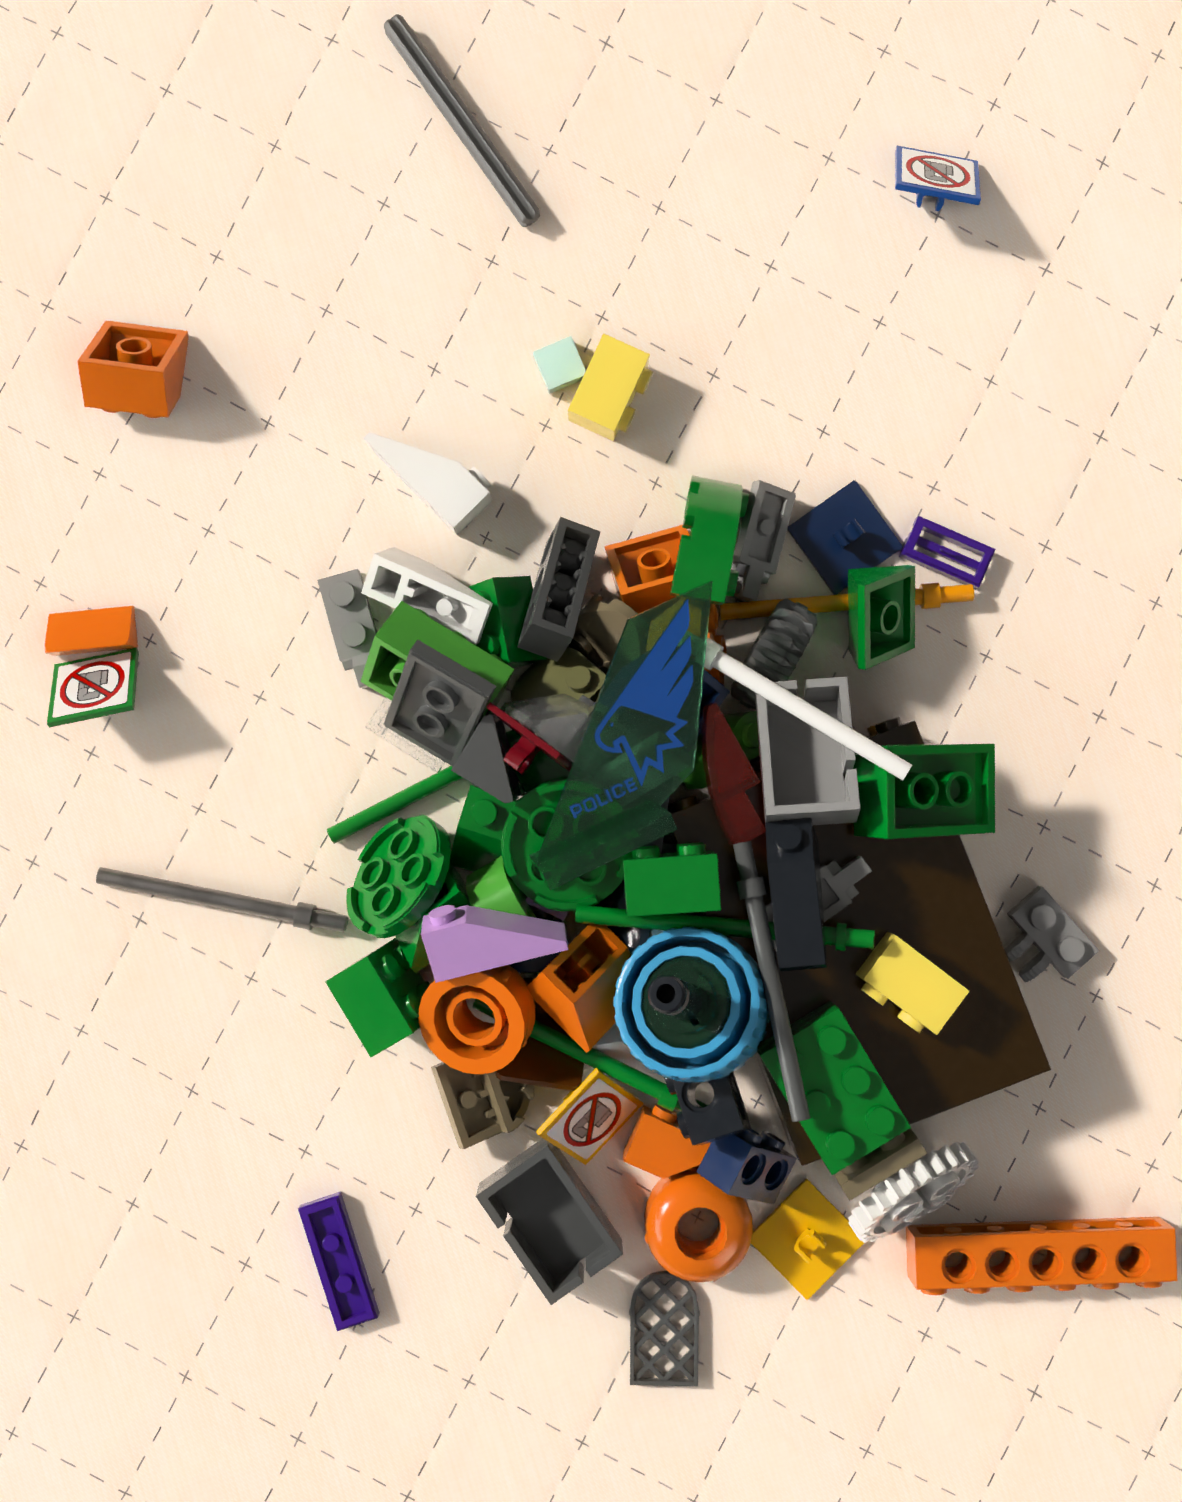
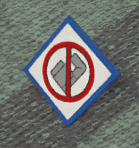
[895,145,981,211]

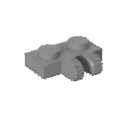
[1004,886,1099,982]

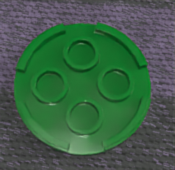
[501,778,634,911]
[346,814,451,938]

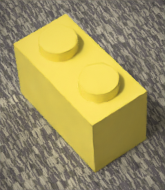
[568,333,653,441]
[856,932,969,1035]

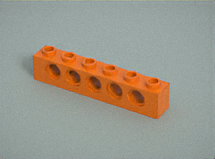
[906,1217,1178,1295]

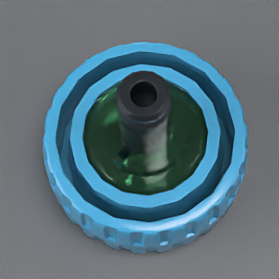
[613,926,770,1083]

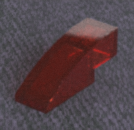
[701,702,766,847]

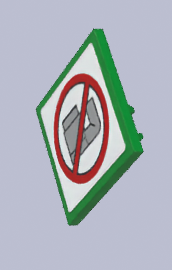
[47,648,139,728]

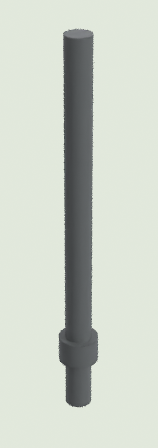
[733,841,810,1122]

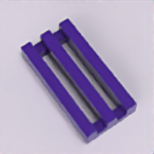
[899,516,996,590]

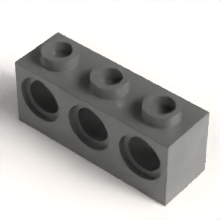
[517,517,601,662]

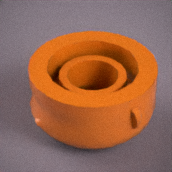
[419,965,535,1075]
[644,1165,753,1282]

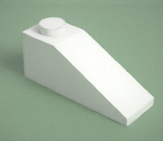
[363,432,492,535]
[361,547,493,644]

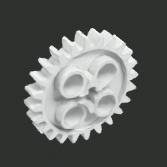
[848,1142,979,1243]

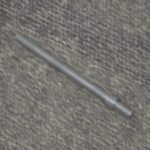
[96,867,348,932]

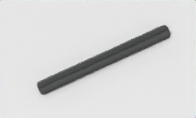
[384,14,540,227]

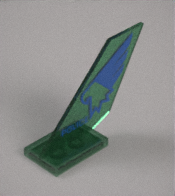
[529,581,713,890]

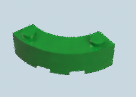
[670,475,749,605]

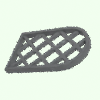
[629,1271,700,1386]

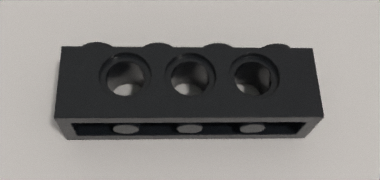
[652,961,752,1146]

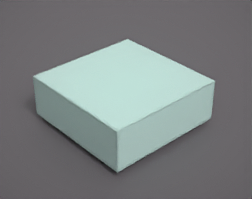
[533,336,586,394]

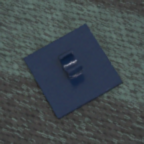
[787,480,903,595]

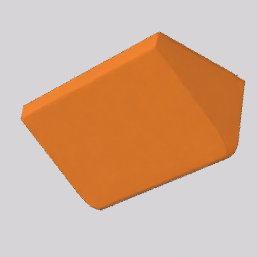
[45,606,138,656]

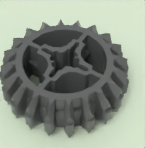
[731,598,817,710]

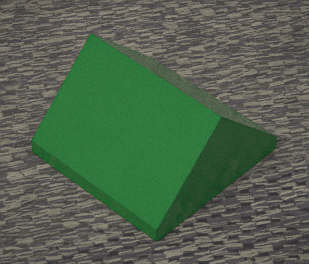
[848,565,915,670]

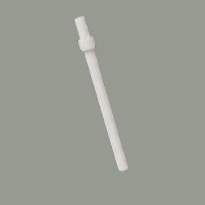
[677,631,912,781]

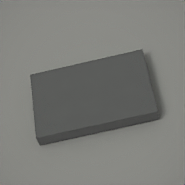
[383,640,496,766]

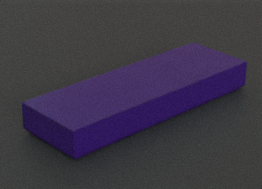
[298,1191,380,1331]

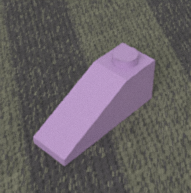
[421,905,568,983]

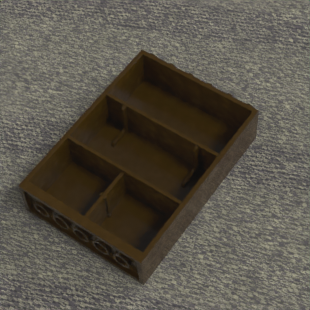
[666,717,1051,1166]

